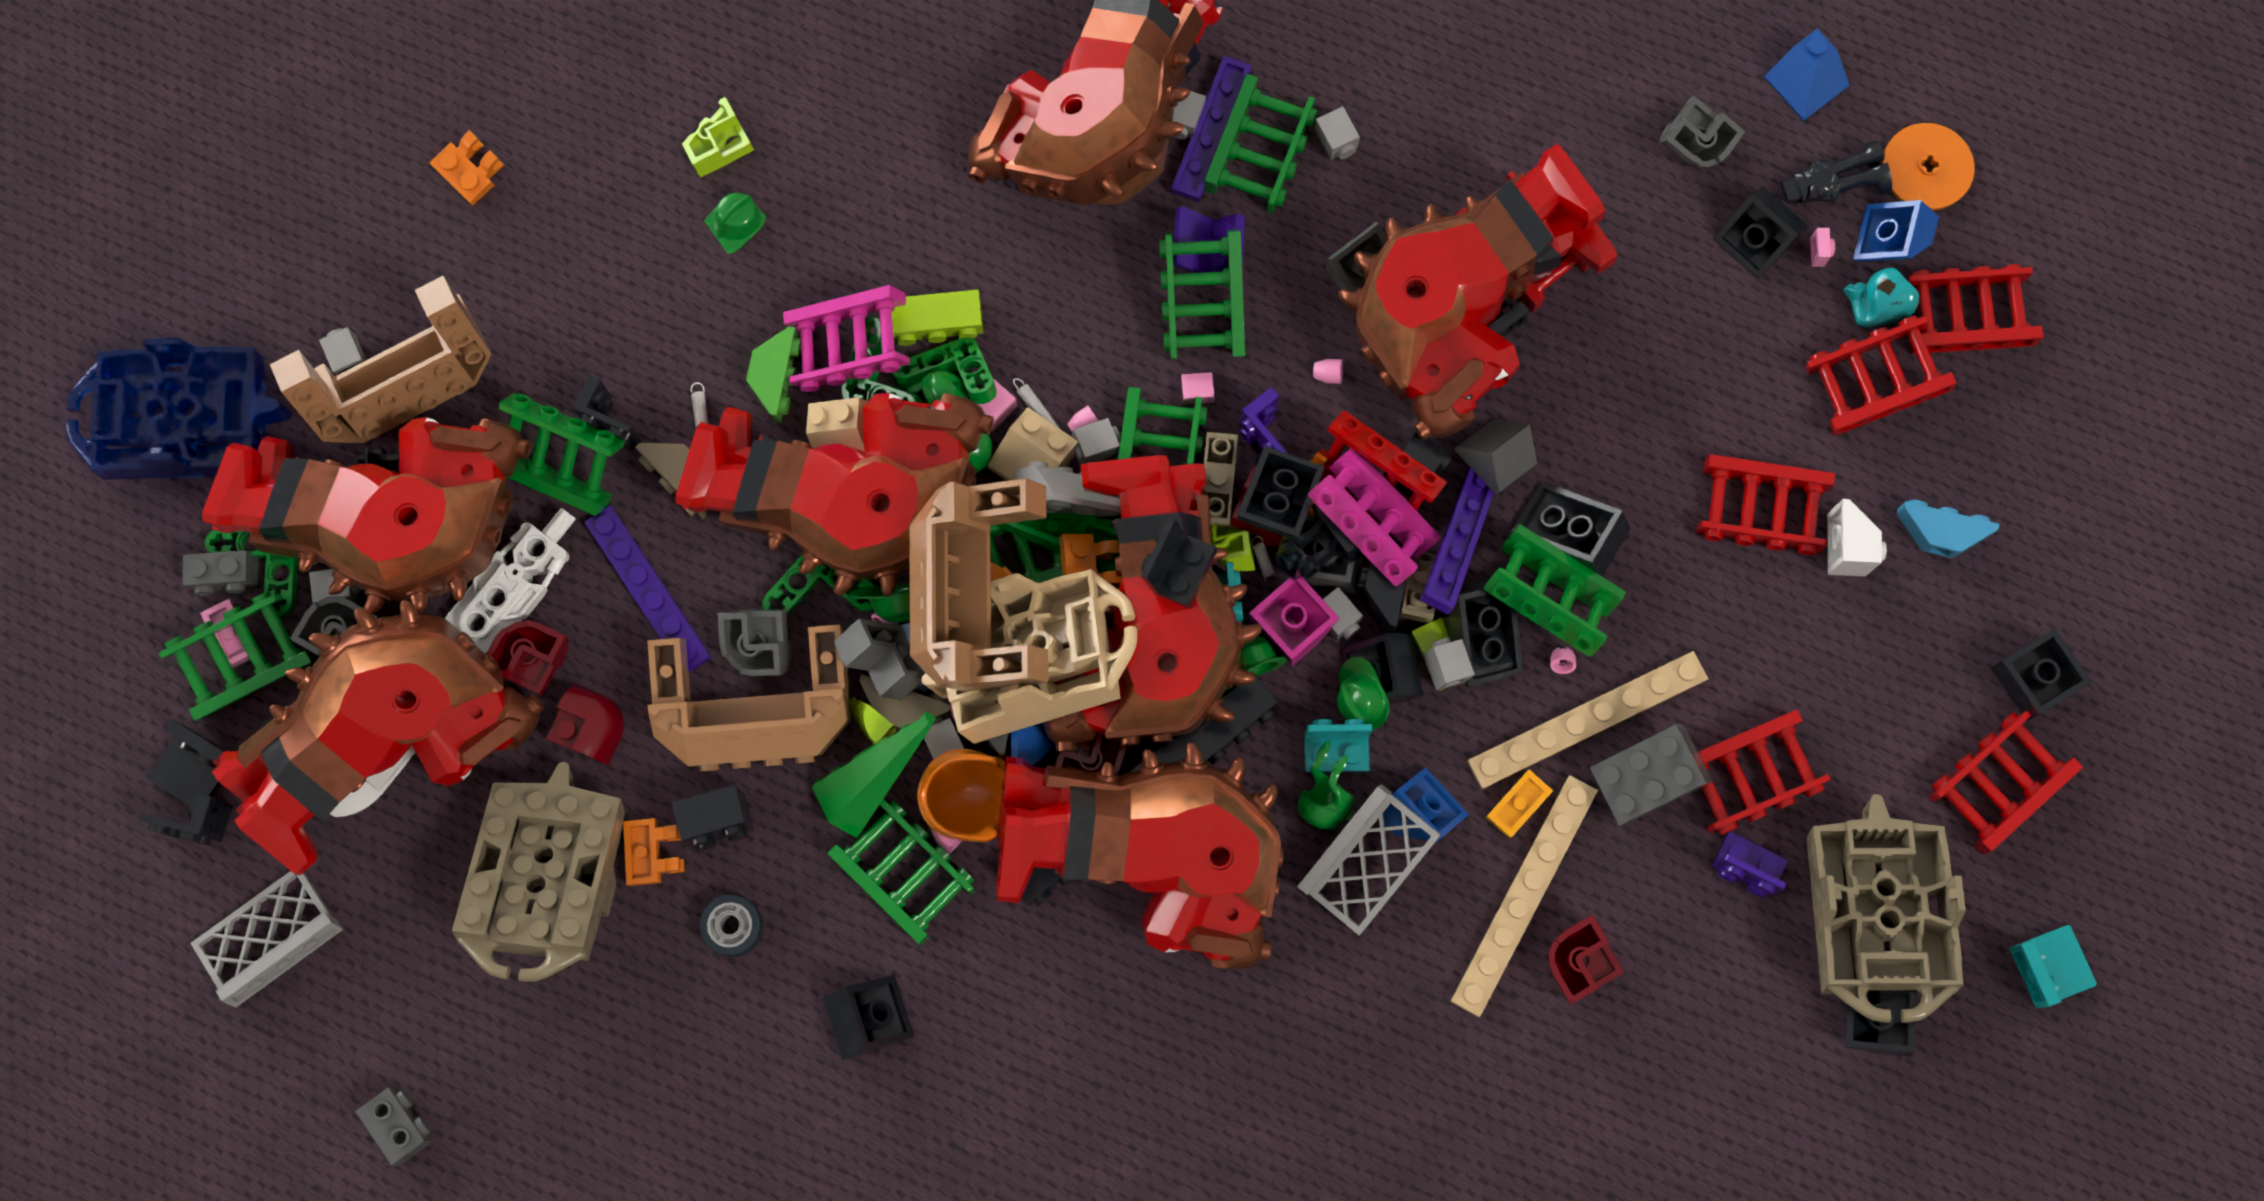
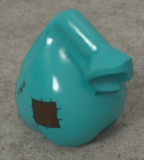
[1843,268,1919,327]

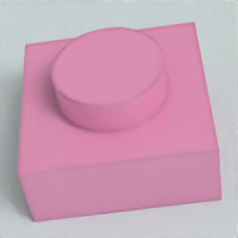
[1810,228,1835,267]

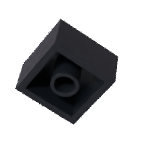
[1991,628,2092,721]
[672,784,754,851]

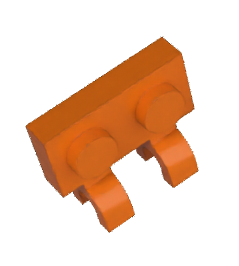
[430,130,504,206]
[1059,534,1122,588]
[623,818,685,887]

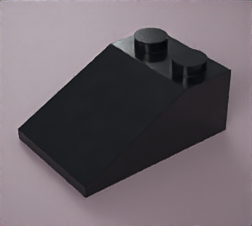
[1236,446,1325,540]
[1511,481,1630,577]
[1442,577,1523,687]

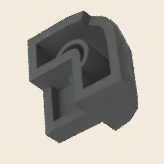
[1660,96,1746,167]
[290,596,380,655]
[717,609,793,676]

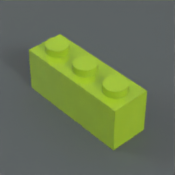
[892,289,984,346]

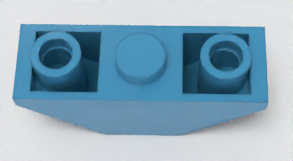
[1897,500,1999,559]

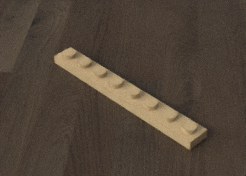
[1467,651,1708,790]
[1450,775,1598,1017]

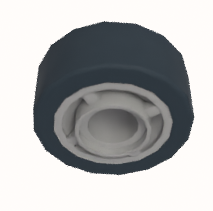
[699,894,764,958]

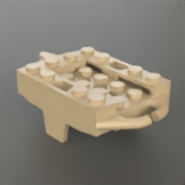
[921,569,1137,743]

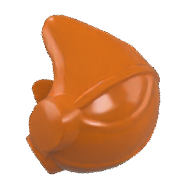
[917,749,1005,842]

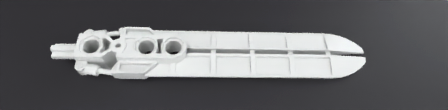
[330,508,576,817]

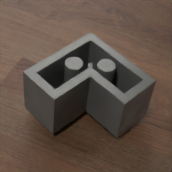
[834,618,924,700]

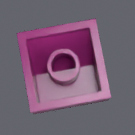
[1249,577,1340,667]

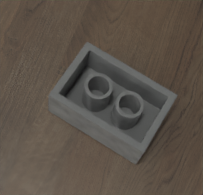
[1590,724,1713,826]

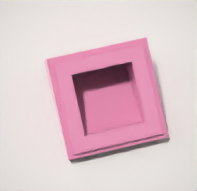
[1181,372,1214,405]

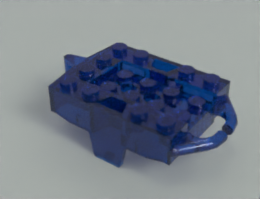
[65,337,291,480]

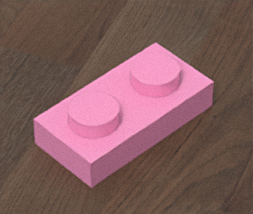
[200,599,250,668]

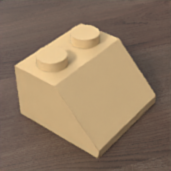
[806,397,868,451]
[987,407,1078,481]

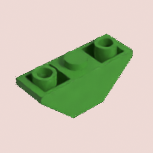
[746,327,801,423]

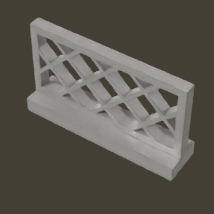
[1297,784,1441,936]
[190,871,343,1008]

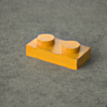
[1485,770,1553,839]

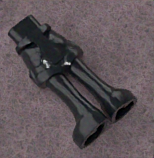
[1780,140,1892,204]

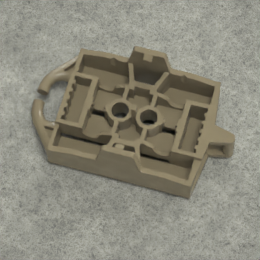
[452,762,625,982]
[1806,794,1966,1023]

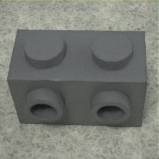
[183,550,258,596]
[355,1087,433,1165]

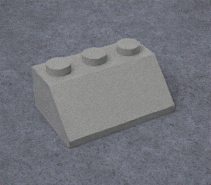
[1015,462,1121,519]

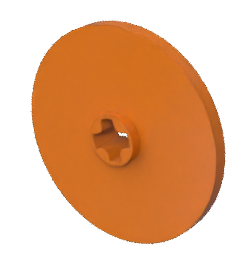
[1883,123,1975,211]

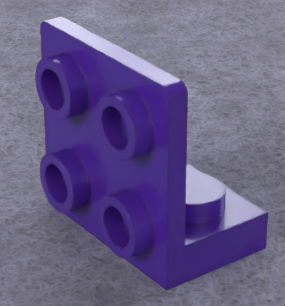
[1173,206,1245,273]
[1239,387,1287,456]
[1711,831,1788,898]

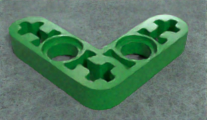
[842,316,923,403]
[892,337,997,404]
[205,530,298,619]
[762,555,874,616]

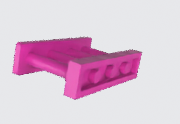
[783,285,910,392]
[1308,448,1441,586]

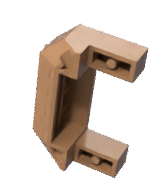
[270,276,492,443]
[909,478,1049,691]
[647,625,852,772]

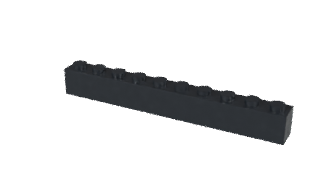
[1022,675,1278,906]

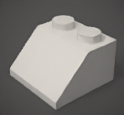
[1827,499,1887,576]

